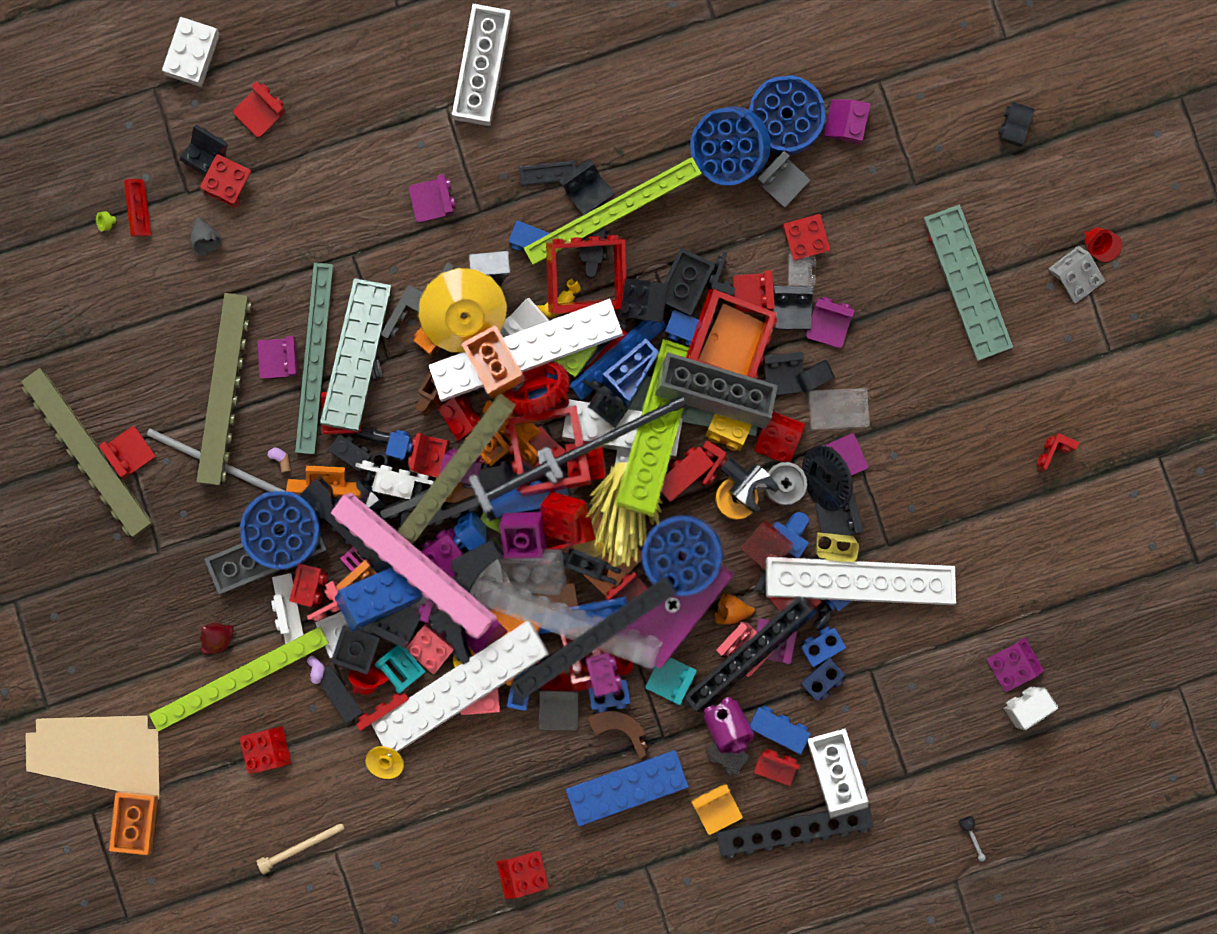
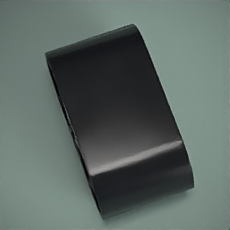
[796,360,835,393]

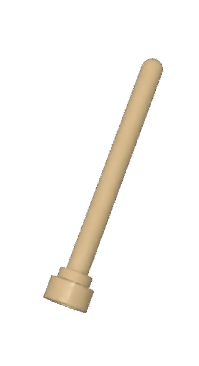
[256,824,344,874]

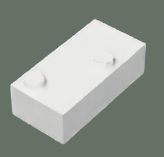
[808,729,868,818]

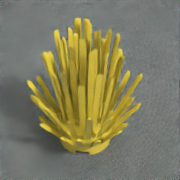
[585,462,663,567]

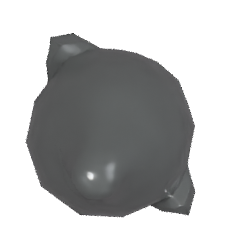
[190,217,222,256]

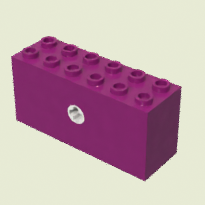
[618,551,735,668]

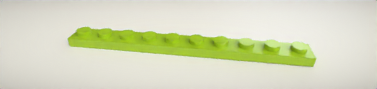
[524,157,702,265]
[149,626,330,732]

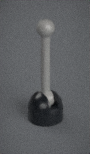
[958,816,986,862]

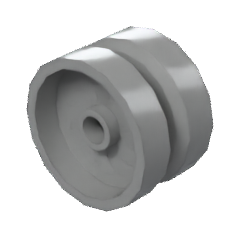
[764,462,807,506]

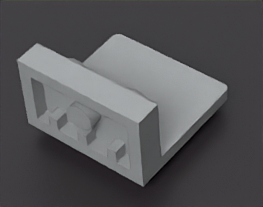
[1048,246,1105,303]

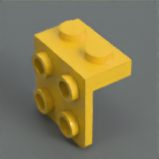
[705,414,752,451]

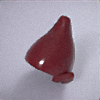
[200,622,234,655]

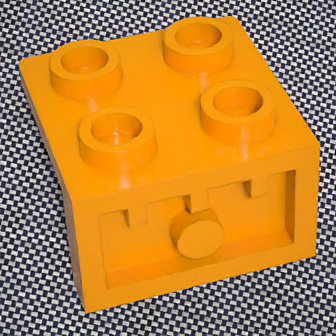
[691,783,742,835]

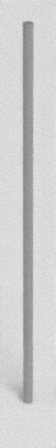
[147,429,316,511]

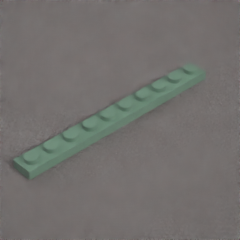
[295,263,334,455]

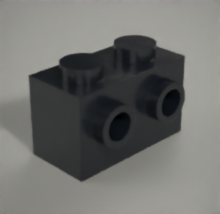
[328,434,371,473]

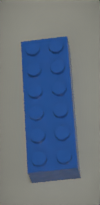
[566,749,688,826]

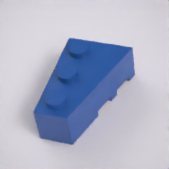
[602,339,659,408]

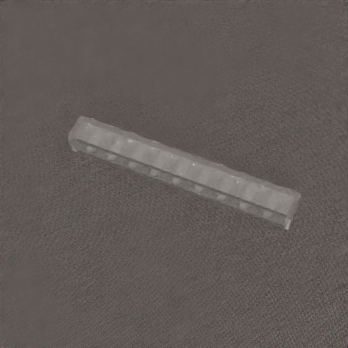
[473,575,663,669]

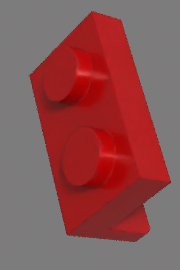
[438,394,480,441]

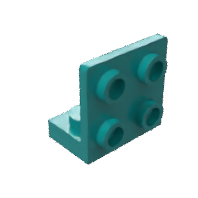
[646,658,697,705]

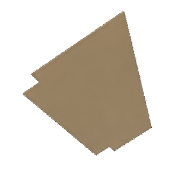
[26,716,159,800]

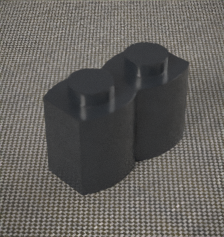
[998,102,1035,147]

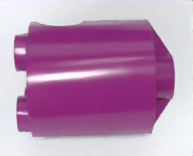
[703,697,755,755]

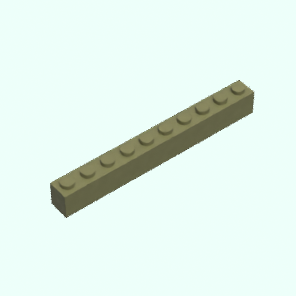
[197,293,252,487]
[21,368,154,537]
[397,394,515,544]

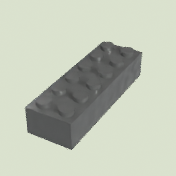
[655,352,778,428]
[204,526,329,595]

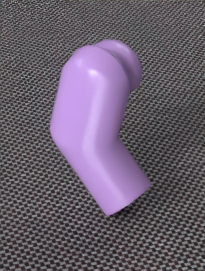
[307,656,325,684]

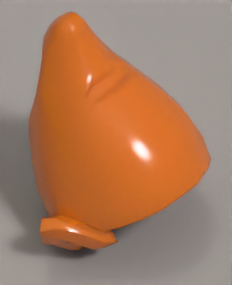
[715,593,755,625]

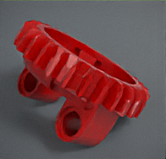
[501,361,571,417]

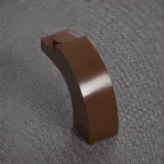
[588,711,648,758]

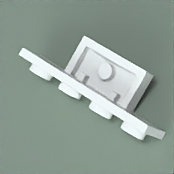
[355,461,434,499]
[271,573,304,644]

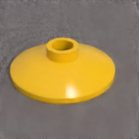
[366,746,404,779]

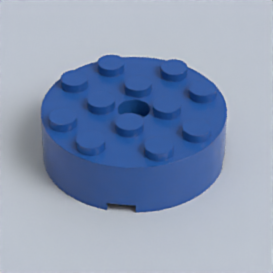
[749,75,826,155]
[690,106,770,185]
[240,491,321,570]
[642,516,723,596]

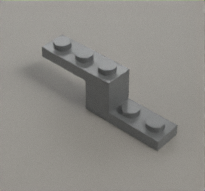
[381,262,455,340]
[380,489,480,526]

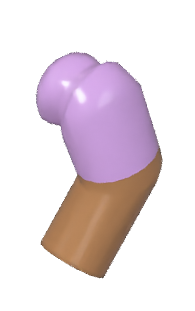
[268,448,291,473]

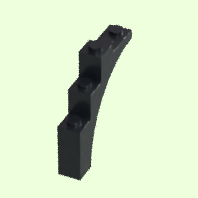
[429,538,504,664]

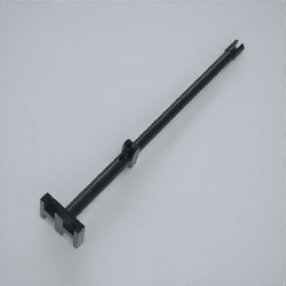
[469,395,687,522]

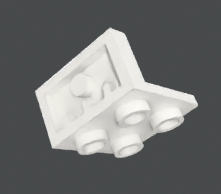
[500,298,549,337]

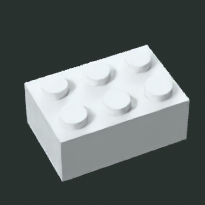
[162,17,220,87]
[1004,686,1058,729]

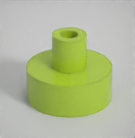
[96,211,116,231]

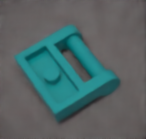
[374,645,425,694]

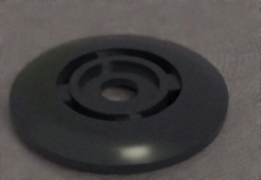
[802,445,853,511]

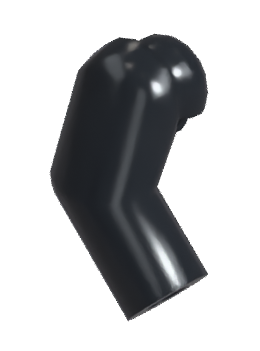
[813,602,831,631]

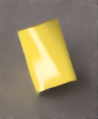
[815,533,859,562]

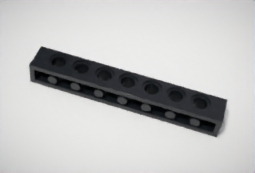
[684,596,818,712]
[716,803,874,858]

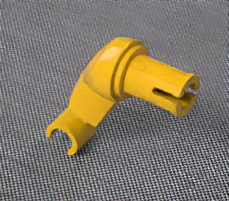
[536,279,581,320]

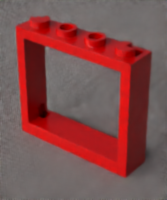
[546,235,626,314]
[686,289,777,379]
[505,406,591,497]

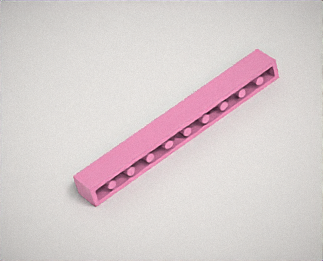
[331,493,497,638]

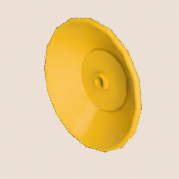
[418,268,507,353]

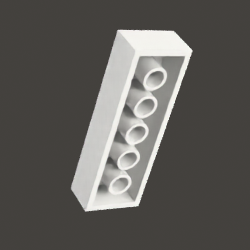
[452,4,511,126]
[562,399,683,460]

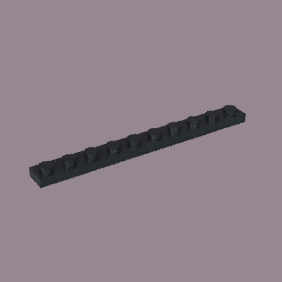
[511,576,678,700]

